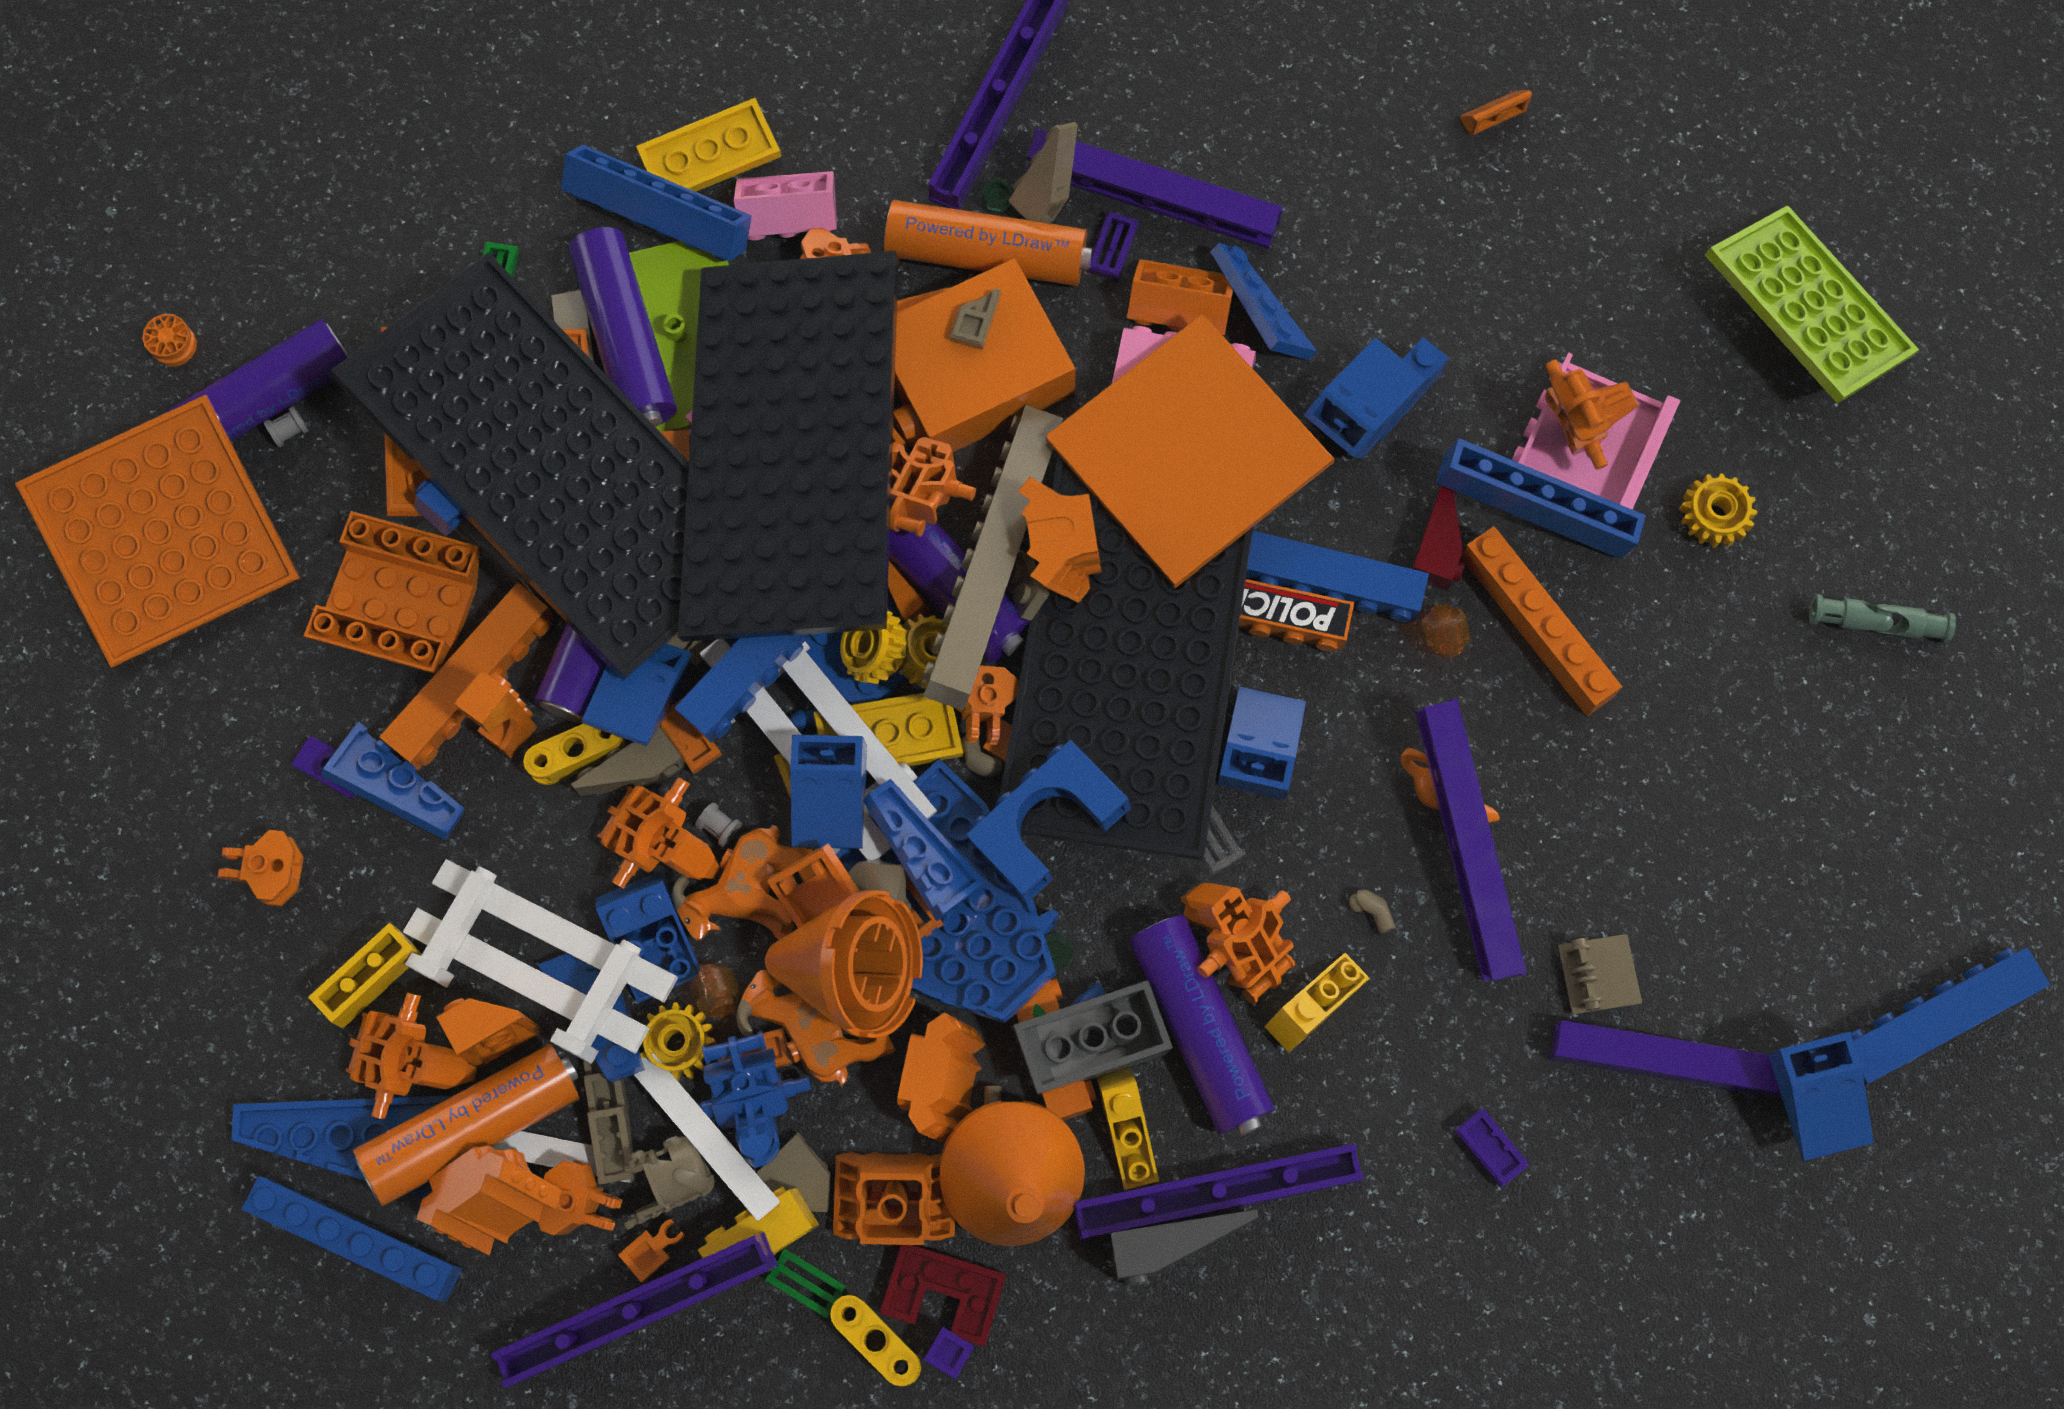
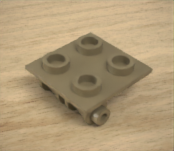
[1557,934,1642,1015]

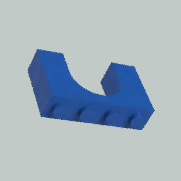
[966,740,1131,903]

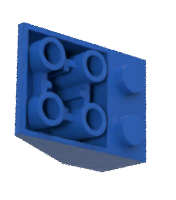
[1304,338,1427,459]
[582,644,691,746]
[1217,686,1306,800]
[790,735,867,849]
[596,871,703,1003]
[1768,1032,1874,1161]

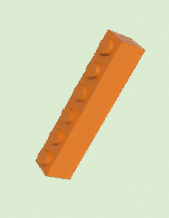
[1461,526,1623,717]
[379,582,555,770]

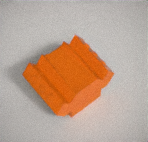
[1018,477,1102,603]
[897,1012,986,1143]
[416,1146,562,1256]
[833,1151,955,1245]

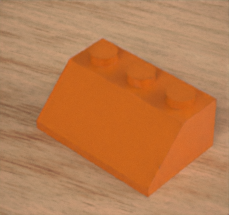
[1127,259,1233,335]
[437,998,543,1069]

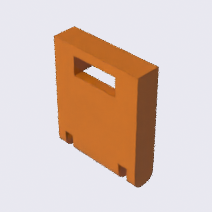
[767,843,860,928]

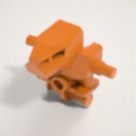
[1544,360,1639,470]
[890,437,976,537]
[597,777,721,889]
[1181,882,1295,1004]
[345,992,477,1119]

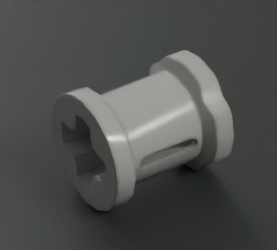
[264,406,309,447]
[695,802,742,847]

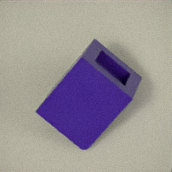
[924,1327,975,1380]

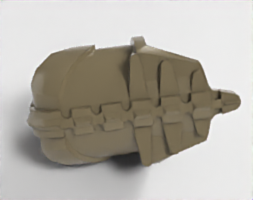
[623,1136,715,1230]

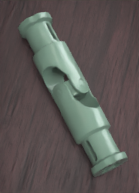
[1809,594,1956,643]

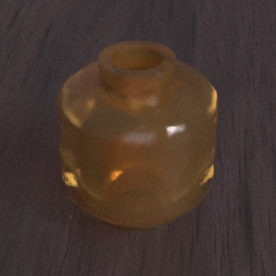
[1422,604,1471,657]
[690,964,742,1019]

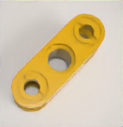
[523,723,628,785]
[830,1295,921,1386]

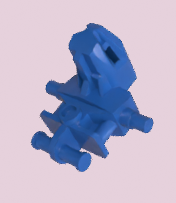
[698,1031,812,1168]

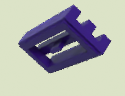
[1087,211,1139,282]

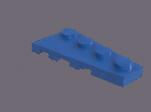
[1210,243,1318,360]
[321,721,464,840]
[863,779,985,921]
[538,953,645,1083]

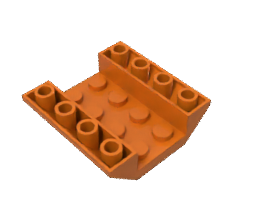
[304,511,480,674]

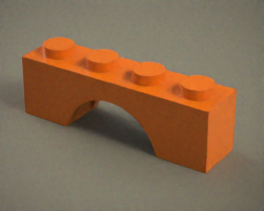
[454,670,537,759]

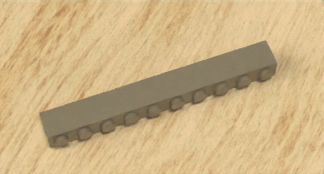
[921,405,1063,711]

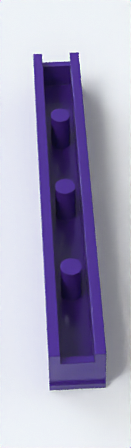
[928,0,1069,210]
[1027,128,1283,249]
[1415,698,1527,982]
[1549,1020,1782,1099]
[1074,1143,1364,1241]
[491,1232,778,1388]

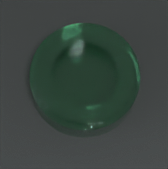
[1045,934,1073,971]

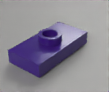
[291,735,355,800]
[1454,1108,1530,1188]

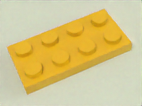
[636,98,781,192]
[813,693,963,774]

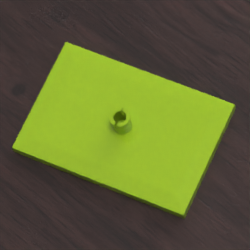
[1705,205,1919,404]
[629,241,729,431]

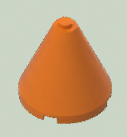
[765,890,923,1038]
[940,1100,1085,1246]

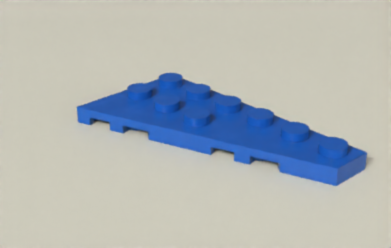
[232,1096,450,1198]

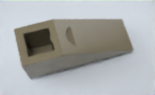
[1009,122,1078,223]
[572,726,686,796]

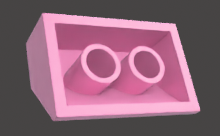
[734,171,837,240]

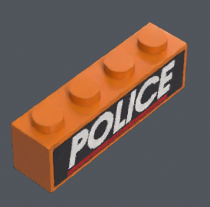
[1239,579,1354,652]

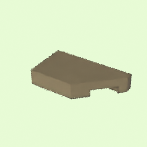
[950,289,1001,350]

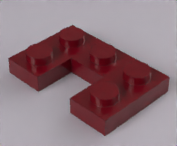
[880,1245,1007,1347]

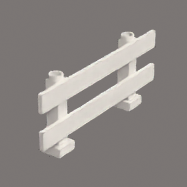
[700,639,937,861]
[403,859,678,1064]

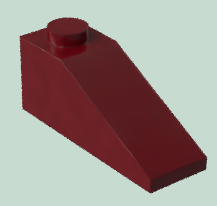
[1412,486,1465,591]

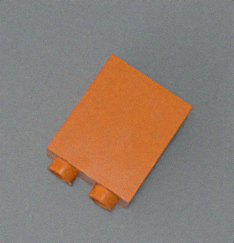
[893,258,1076,452]

